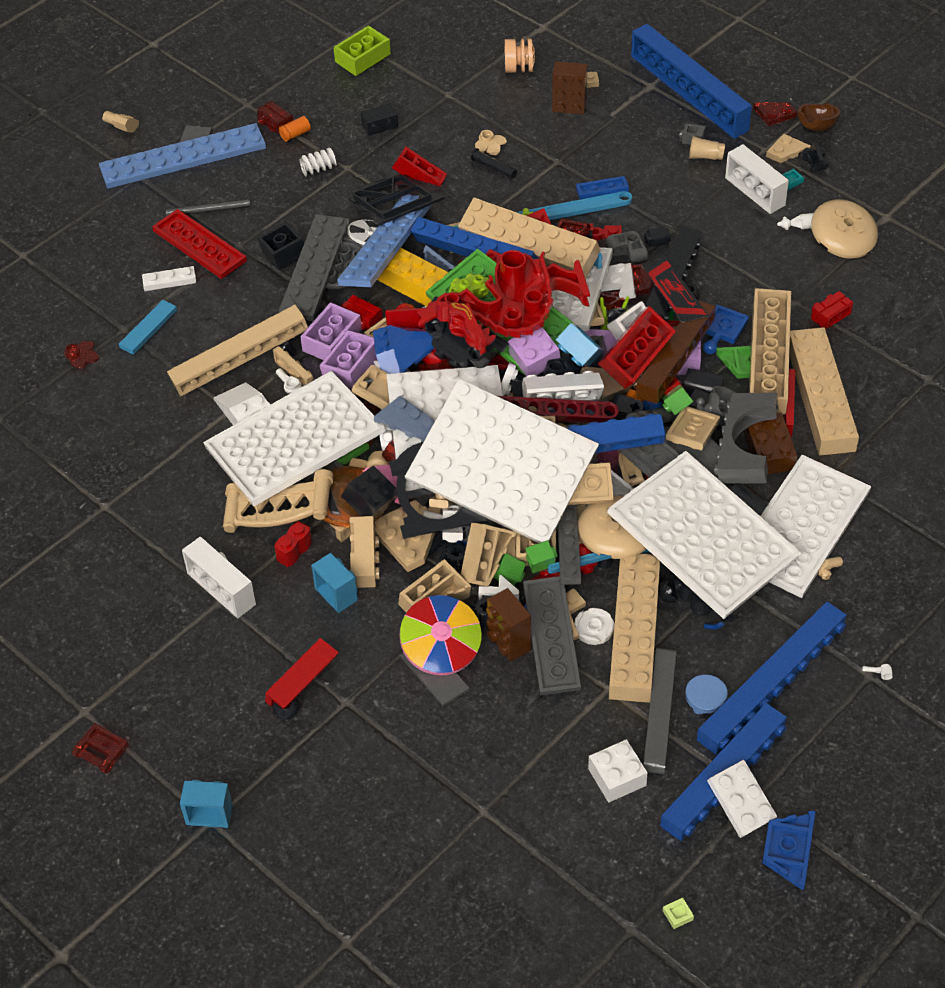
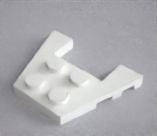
[601,263,636,300]

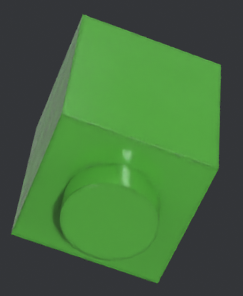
[662,384,693,415]
[525,540,557,573]
[493,553,526,586]

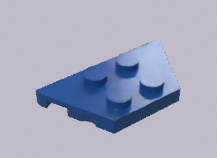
[762,811,815,890]

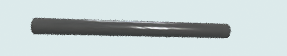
[166,199,250,216]

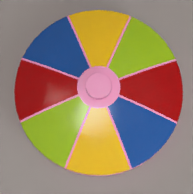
[400,595,481,675]

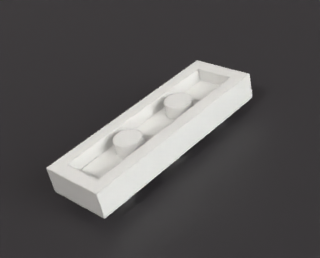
[142,266,196,291]

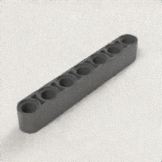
[643,647,677,774]

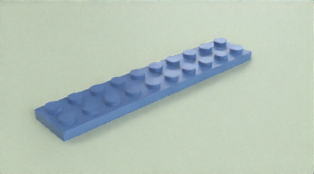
[99,123,266,189]
[337,194,432,287]

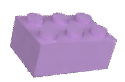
[301,302,362,360]
[320,330,377,389]

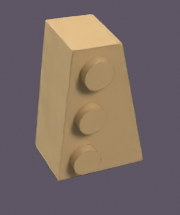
[350,516,380,588]
[460,523,517,587]
[398,559,471,612]

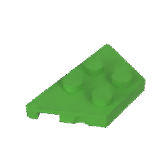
[716,346,751,379]

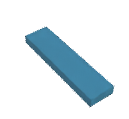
[119,300,177,355]

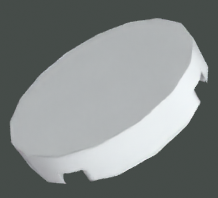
[574,608,615,645]

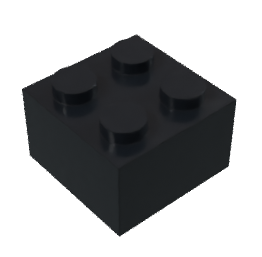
[257,221,304,270]
[341,465,397,519]

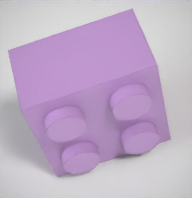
[508,327,560,376]

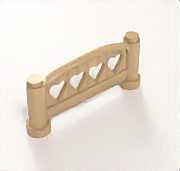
[223,469,334,533]

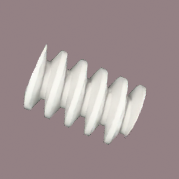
[300,148,337,177]

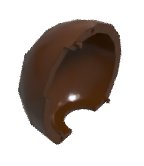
[798,102,840,132]

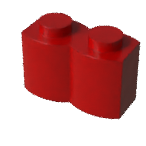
[275,521,312,567]

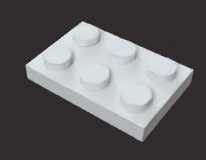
[707,760,777,838]

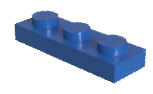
[576,176,629,200]

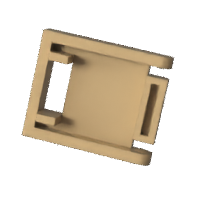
[351,365,389,409]

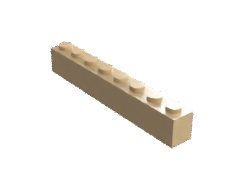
[167,305,308,396]

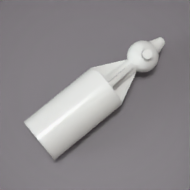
[777,213,814,230]

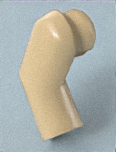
[818,557,843,580]

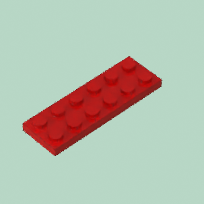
[152,209,247,279]

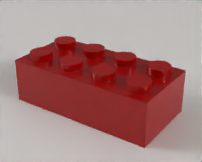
[598,306,676,389]

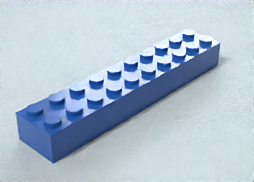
[631,24,752,139]

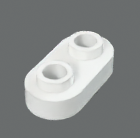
[501,363,518,396]

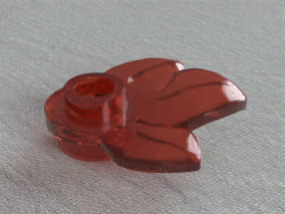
[64,341,99,369]

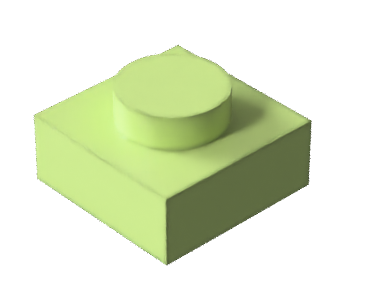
[663,898,694,929]

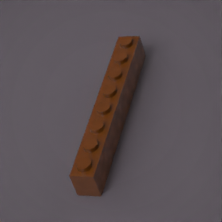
[635,301,716,404]

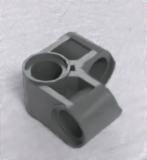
[605,231,648,263]

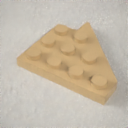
[374,500,442,572]

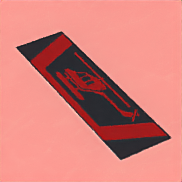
[642,259,708,323]

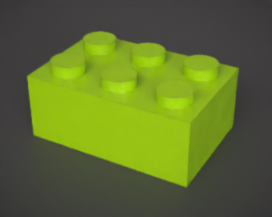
[334,25,391,76]

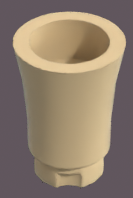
[689,136,725,160]

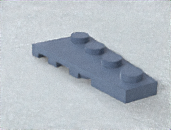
[374,396,435,442]

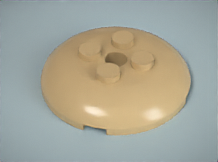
[811,199,878,259]
[578,495,646,559]

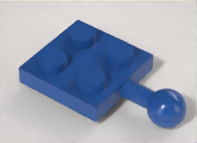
[703,304,750,355]

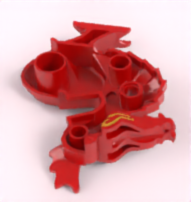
[417,250,590,355]

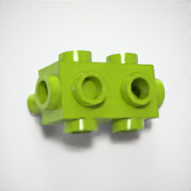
[449,273,489,298]

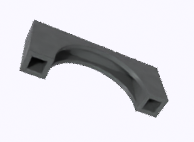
[714,393,779,483]

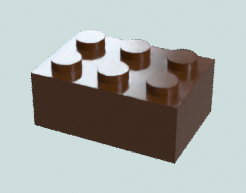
[552,61,588,115]
[744,413,797,475]
[486,588,531,662]

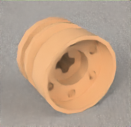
[505,38,535,73]

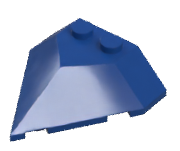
[373,325,434,374]

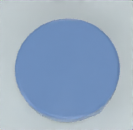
[685,674,728,714]

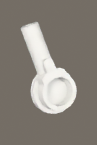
[276,368,302,394]

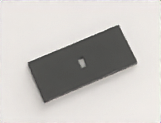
[400,653,470,707]

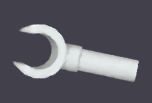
[863,664,892,680]

